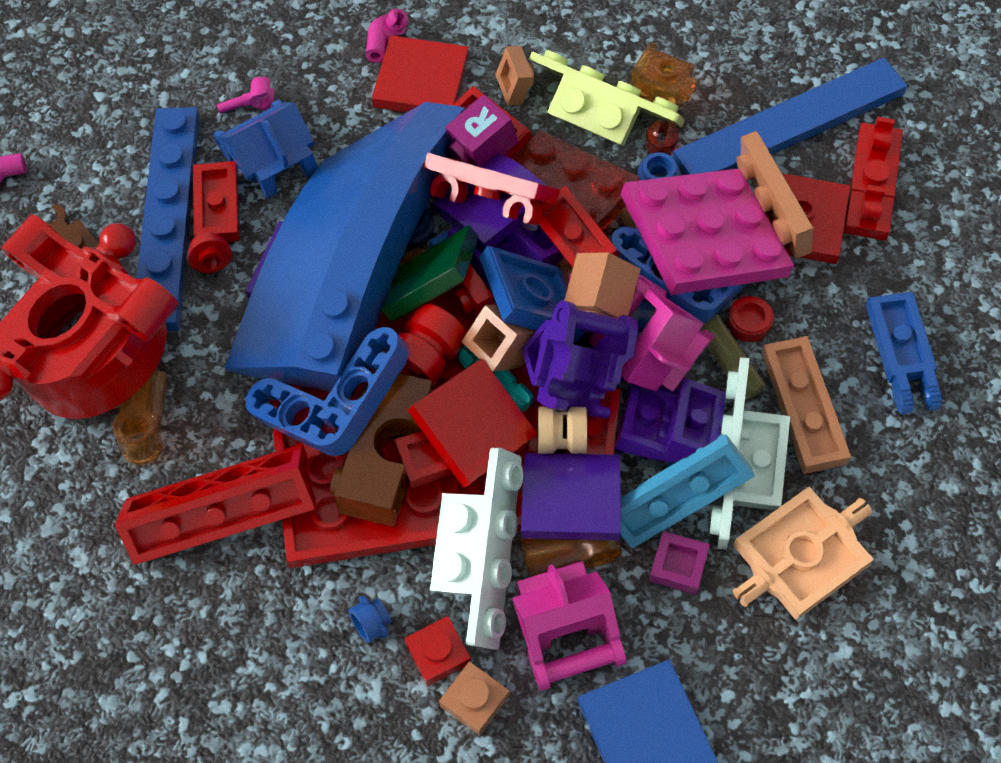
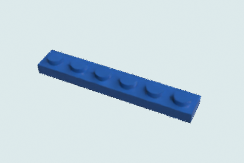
[136,107,200,331]

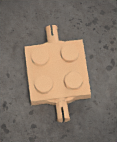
[733,487,874,621]

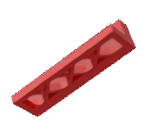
[115,444,316,565]

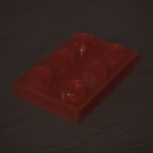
[512,130,640,231]

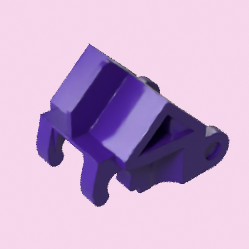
[521,301,638,419]

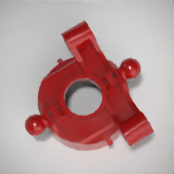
[0,214,179,419]

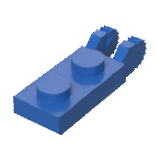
[865,292,942,415]

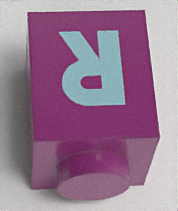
[445,94,519,167]

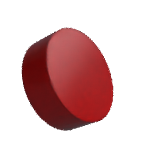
[727,296,774,342]

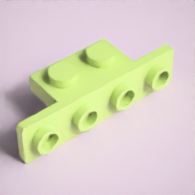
[529,50,685,147]

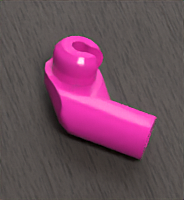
[365,8,409,63]

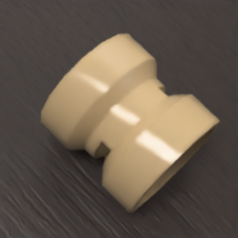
[538,407,587,454]

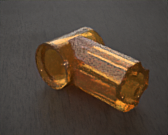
[112,369,168,465]
[519,537,623,577]

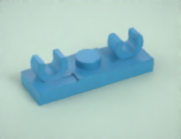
[621,434,755,549]

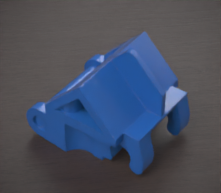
[213,99,317,200]

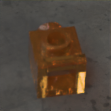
[631,42,697,106]

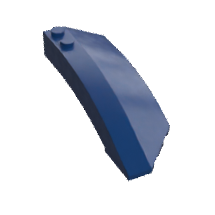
[225,102,465,397]

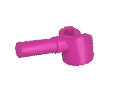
[217,77,275,114]

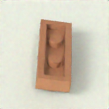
[737,131,813,259]
[761,336,851,474]

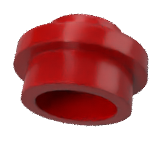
[187,232,232,273]

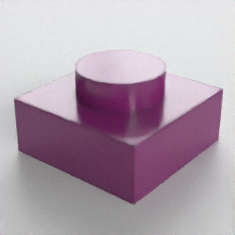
[649,531,710,595]

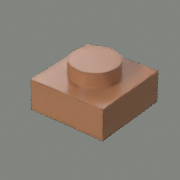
[496,46,534,106]
[439,661,510,736]

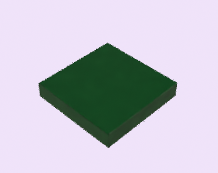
[381,224,479,322]

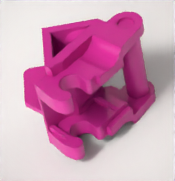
[588,274,714,392]
[512,561,626,691]

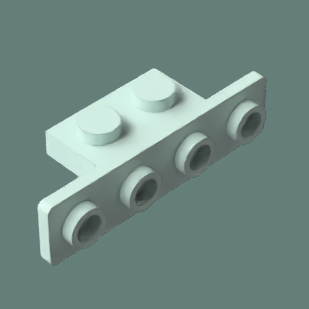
[710,357,790,550]
[430,448,523,650]

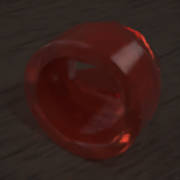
[645,120,679,155]

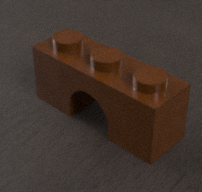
[330,373,433,527]

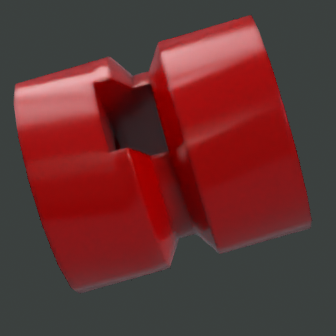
[385,303,467,388]

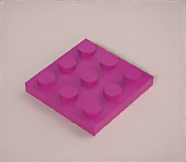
[620,168,794,295]

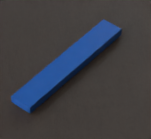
[672,57,907,175]

